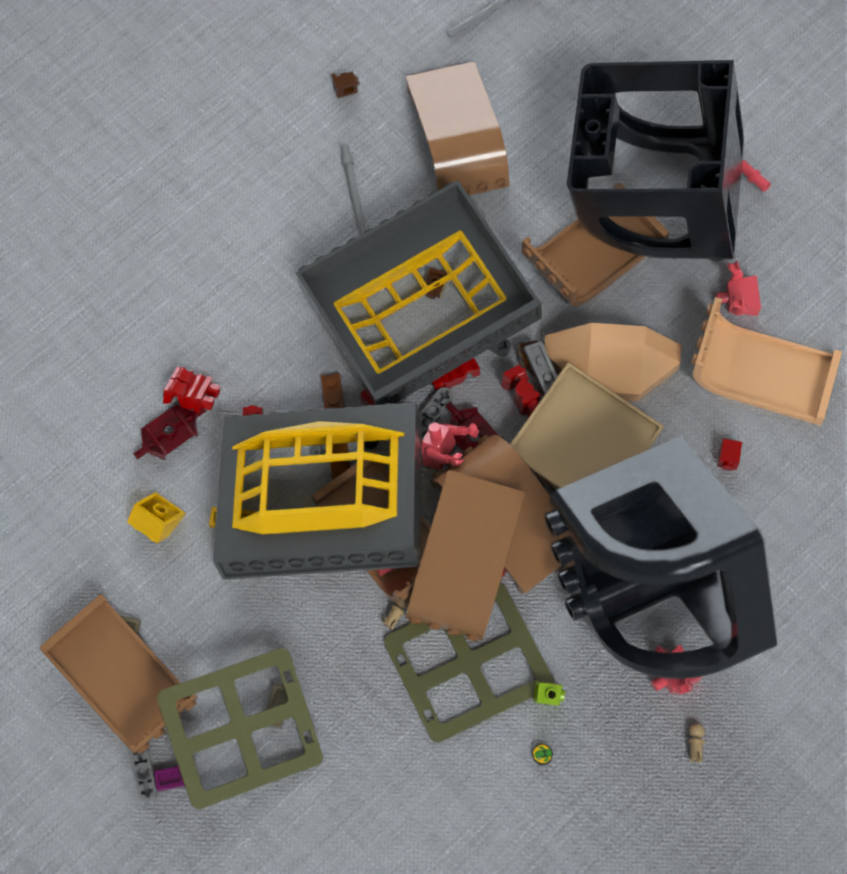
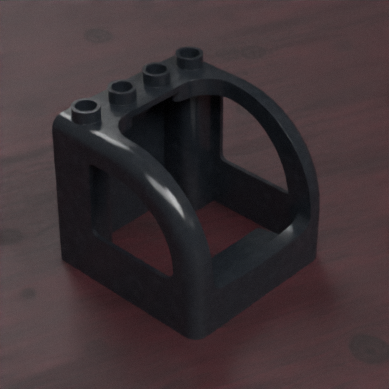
[567,60,744,261]
[544,436,777,679]

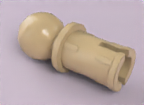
[382,598,410,630]
[688,723,705,763]

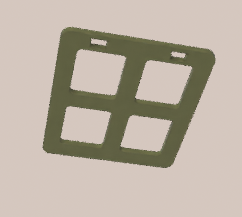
[384,583,554,743]
[157,648,323,809]

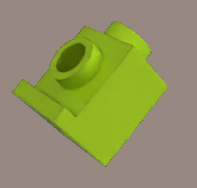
[533,681,565,706]

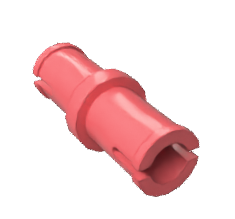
[742,160,771,192]

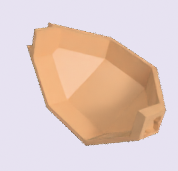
[544,323,681,402]

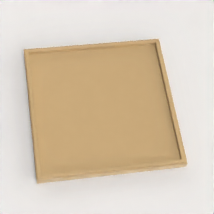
[510,362,665,489]

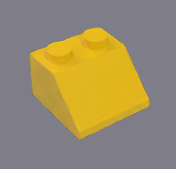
[127,492,186,544]

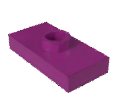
[154,765,196,792]

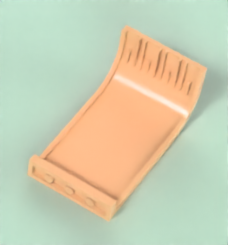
[691,297,842,426]

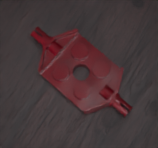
[445,402,503,451]
[133,405,206,460]

